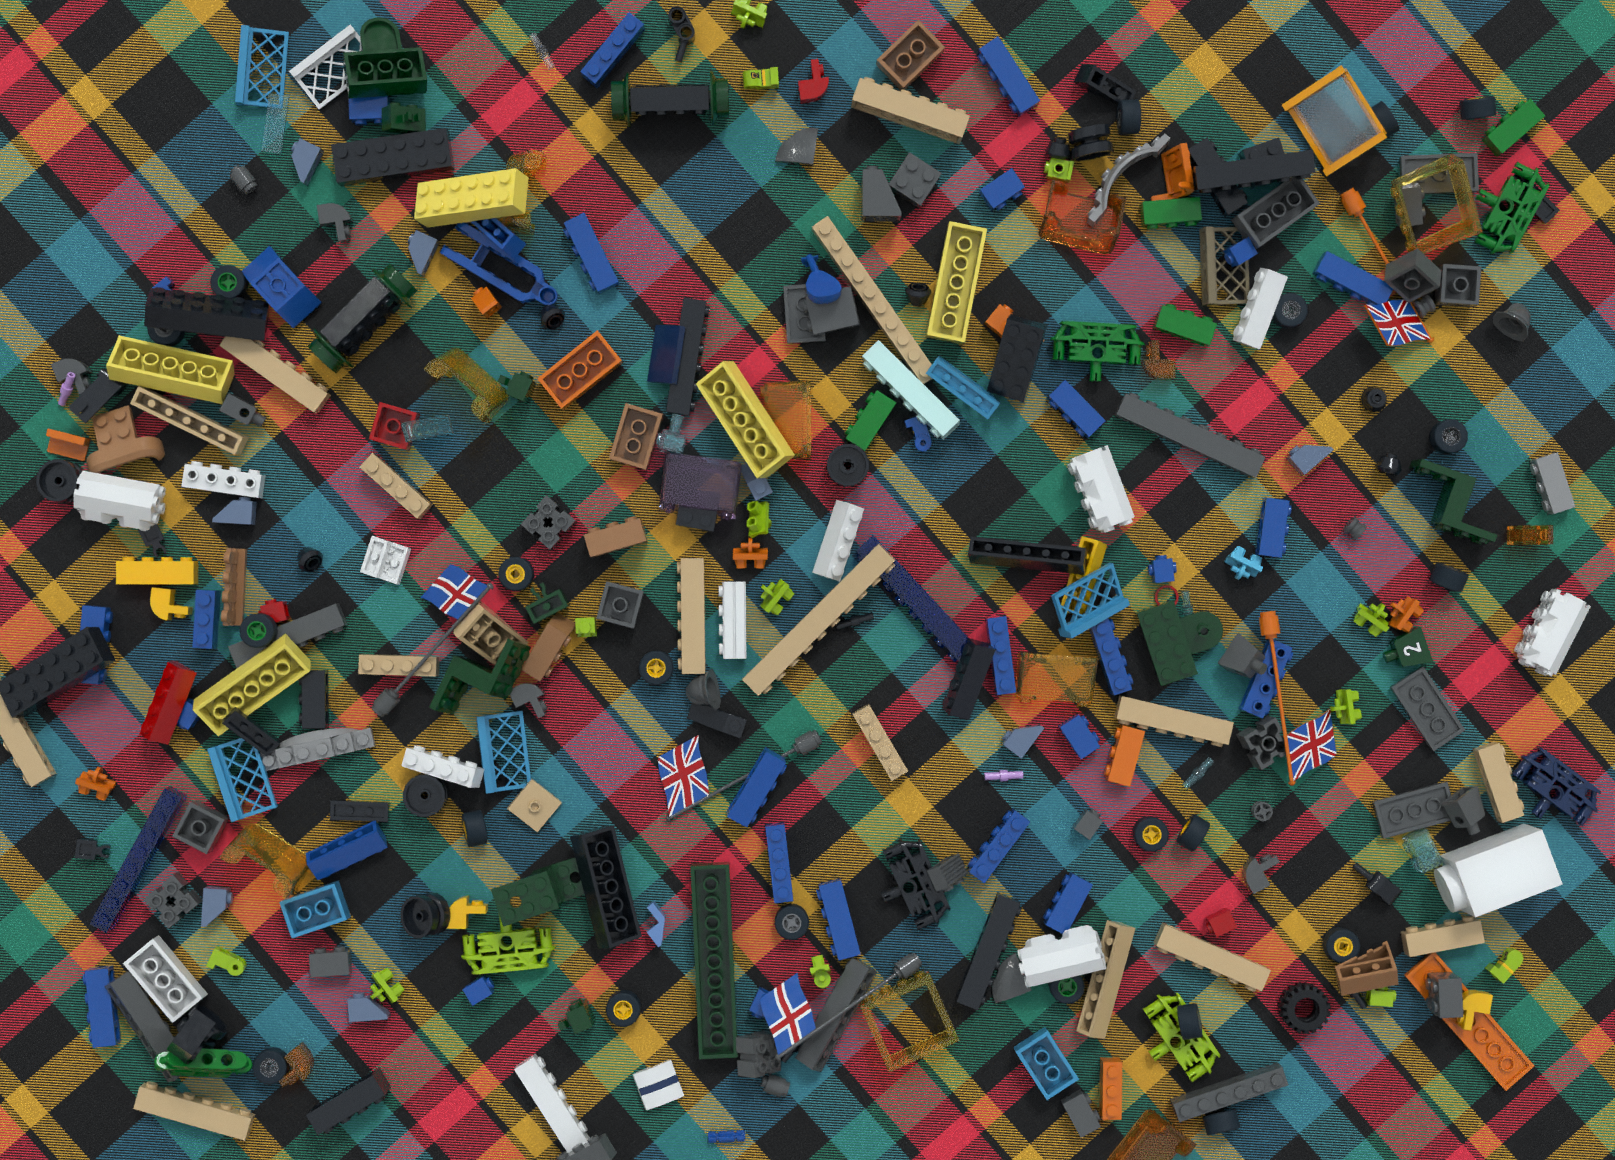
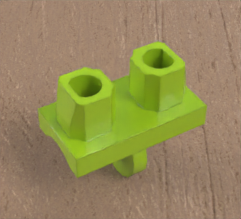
[731,0,767,29]
[747,501,772,538]
[759,579,794,615]
[1353,603,1389,637]
[1330,689,1362,724]
[810,955,831,988]
[370,968,404,1003]

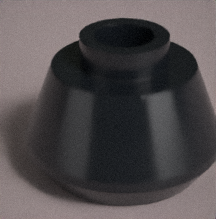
[1045,137,1071,159]
[905,282,931,307]
[540,305,565,330]
[1361,386,1387,412]
[1375,453,1402,475]
[297,547,323,572]

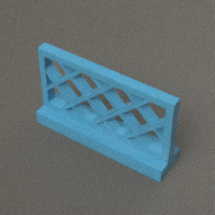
[235,25,289,110]
[926,355,1000,419]
[1051,563,1130,639]
[476,711,531,794]
[207,738,278,822]

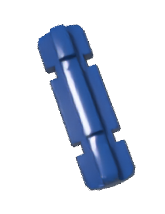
[708,1130,745,1143]

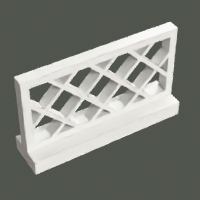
[289,24,362,110]

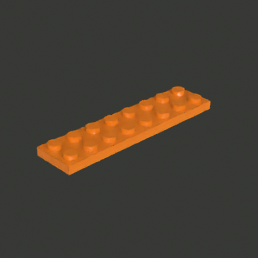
[1404,952,1534,1091]

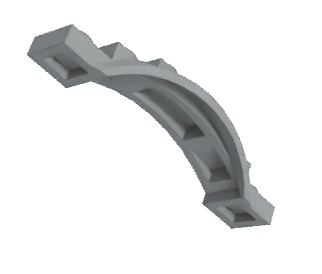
[1087,133,1170,228]
[260,727,376,771]

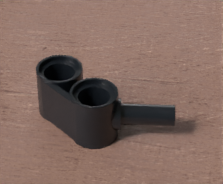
[668,6,695,63]
[1352,862,1403,906]

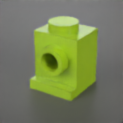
[1044,158,1074,183]
[575,617,597,637]
[1365,987,1396,1007]

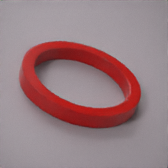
[1154,585,1179,605]

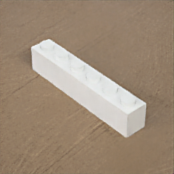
[514,1053,590,1153]

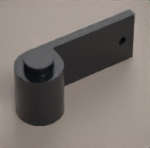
[68,368,128,424]

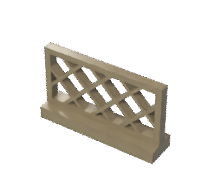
[1199,227,1250,306]

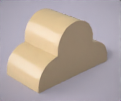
[453,601,529,665]

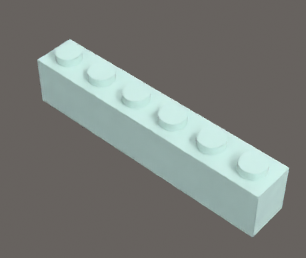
[862,340,960,440]

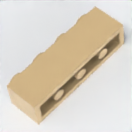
[360,453,433,519]
[358,654,440,677]
[852,704,908,781]
[1472,742,1524,823]
[1401,916,1485,957]

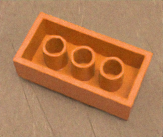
[537,330,623,410]

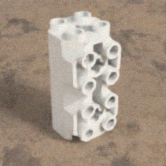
[1067,445,1135,533]
[74,471,166,531]
[1514,589,1591,677]
[1017,925,1107,988]

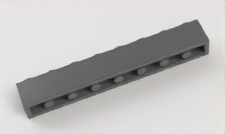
[1114,392,1265,479]

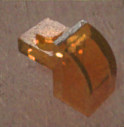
[1141,340,1176,380]
[1507,525,1553,545]
[278,1041,314,1087]

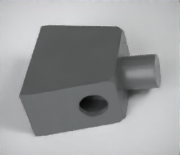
[219,393,266,427]
[1218,633,1267,679]
[1442,786,1485,835]

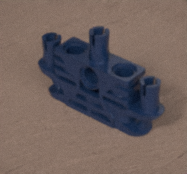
[1512,747,1601,826]

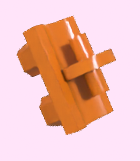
[733,537,768,568]
[1388,596,1424,633]
[75,767,116,801]

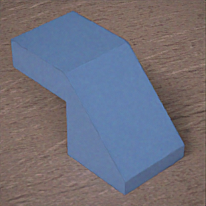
[647,901,666,947]

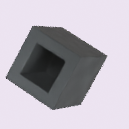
[1072,808,1103,840]

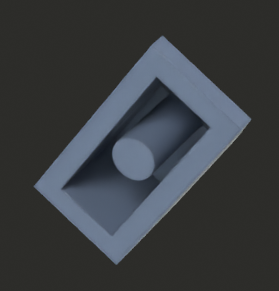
[291,138,324,186]
[408,230,440,277]
[1286,445,1334,476]
[739,463,773,501]
[212,497,257,525]
[1001,725,1044,759]
[201,886,233,927]
[347,992,391,1022]

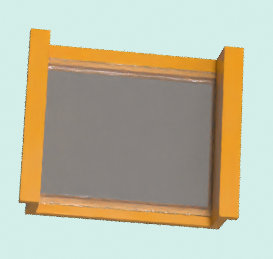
[1282,65,1387,176]

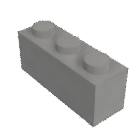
[1530,452,1575,515]

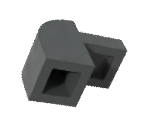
[317,203,354,243]
[51,358,92,395]
[510,683,548,718]
[1242,853,1280,894]

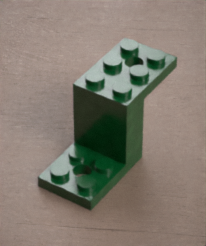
[1409,459,1497,545]
[429,639,531,715]
[491,857,585,927]

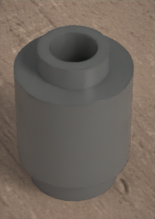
[229,165,258,195]
[760,1073,790,1097]

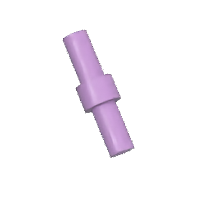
[58,372,75,406]
[984,770,1023,782]

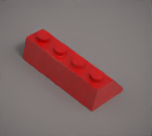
[139,660,197,745]

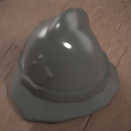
[1493,303,1531,342]
[686,669,721,711]

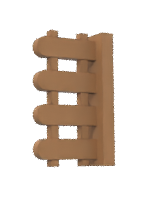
[221,548,247,626]

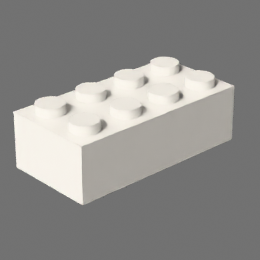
[123,935,208,1023]

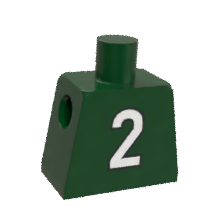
[1382,627,1433,667]

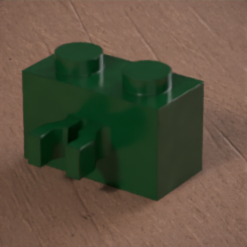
[382,102,426,134]
[497,371,537,404]
[525,582,570,624]
[557,998,596,1034]

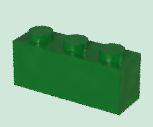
[1482,99,1545,157]
[1140,197,1202,230]
[1152,304,1217,347]
[844,390,896,452]

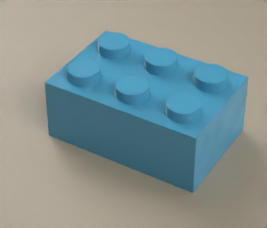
[279,880,351,938]
[1013,1027,1079,1100]

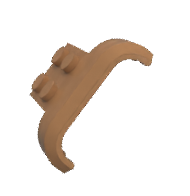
[86,405,165,473]

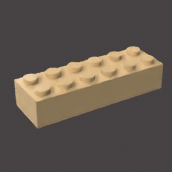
[851,77,970,145]

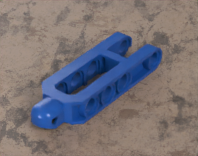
[439,222,558,306]

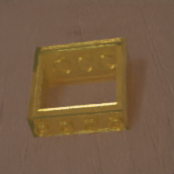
[1390,153,1483,254]
[859,970,960,1072]

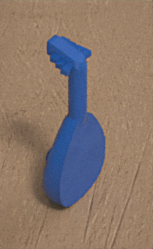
[801,254,842,304]

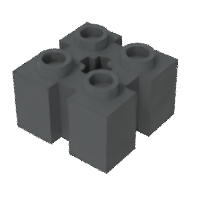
[521,495,577,550]
[1236,715,1286,770]
[143,872,203,929]
[736,1030,781,1078]

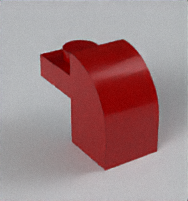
[798,59,829,104]

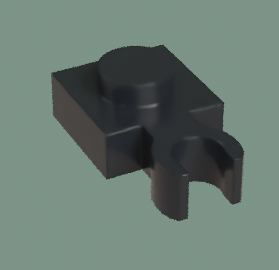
[138,524,167,557]
[75,838,111,860]

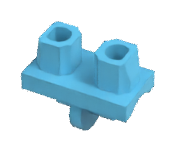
[1224,546,1263,580]

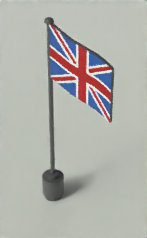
[658,729,823,822]

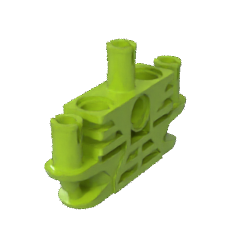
[460,913,556,974]
[1143,992,1220,1083]

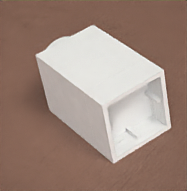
[1434,824,1563,917]

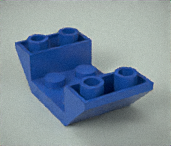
[242,246,322,328]

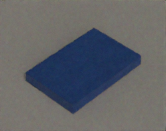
[647,325,685,384]

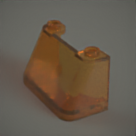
[1038,179,1126,254]
[1107,1109,1197,1160]

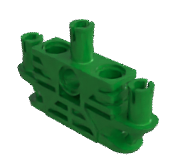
[1474,161,1549,254]
[1050,321,1145,382]
[154,1049,253,1078]

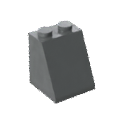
[861,166,901,222]
[803,286,861,335]

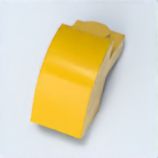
[150,587,193,620]
[447,896,488,929]
[1457,990,1493,1031]

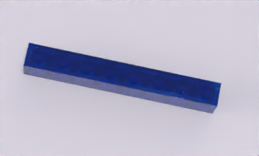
[856,535,968,663]
[90,786,187,933]

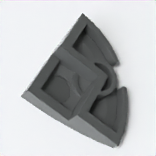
[775,128,818,165]
[992,953,1031,1003]

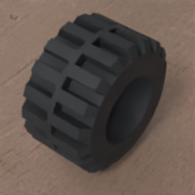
[1278,982,1331,1034]

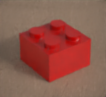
[369,402,420,451]

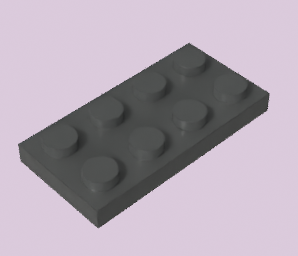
[1399,153,1479,194]
[1390,666,1465,751]
[1372,781,1451,839]

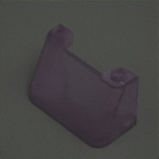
[659,453,742,520]

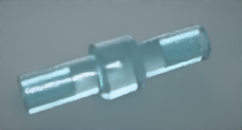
[1181,590,1194,616]
[1182,757,1214,790]

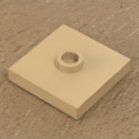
[507,778,562,832]

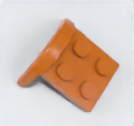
[1151,143,1194,201]

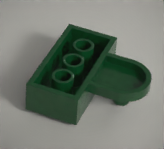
[343,17,427,99]
[1136,600,1223,686]

